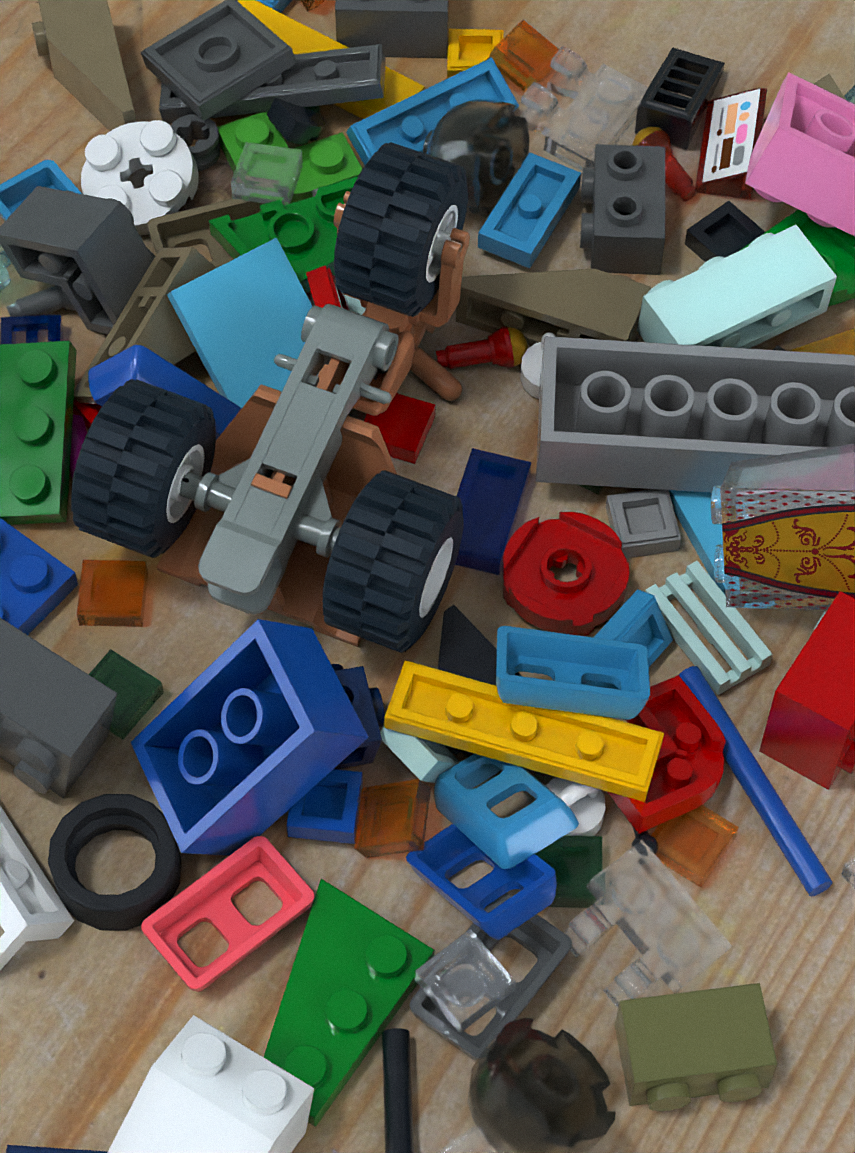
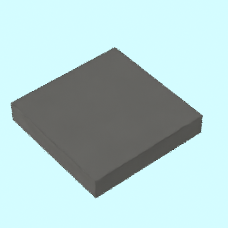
[141,0,296,121]

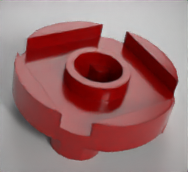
[502,512,630,636]

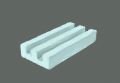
[645,561,773,695]

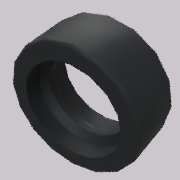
[48,794,182,931]

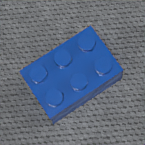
[130,619,369,856]

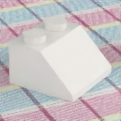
[108,1015,314,1153]

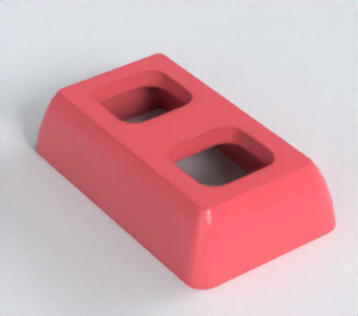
[141,836,314,992]

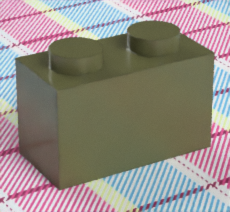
[615,983,777,1111]

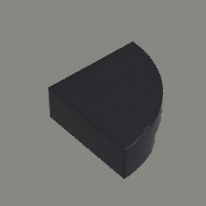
[267,97,326,145]

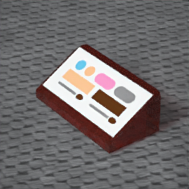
[695,88,767,200]

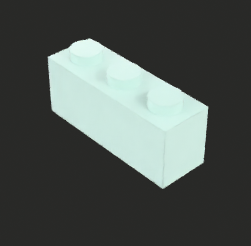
[637,225,837,349]

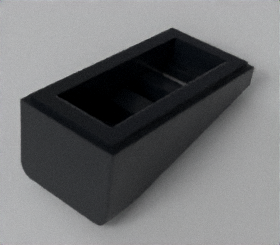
[635,47,725,149]

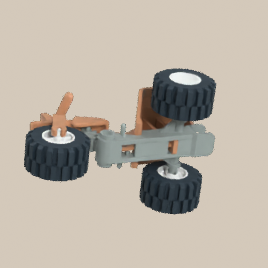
[71,142,470,653]

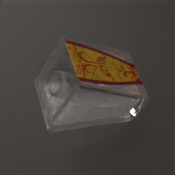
[711,443,855,611]

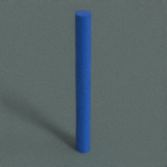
[679,666,833,897]

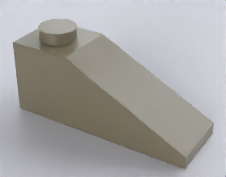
[32,0,136,131]
[74,247,216,404]
[456,268,651,346]

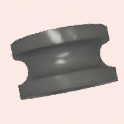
[171,114,221,171]

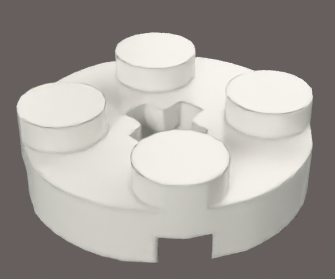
[81,120,199,236]

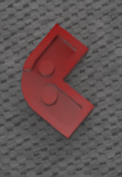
[608,675,726,834]

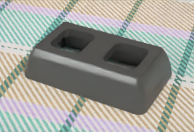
[410,893,572,1061]

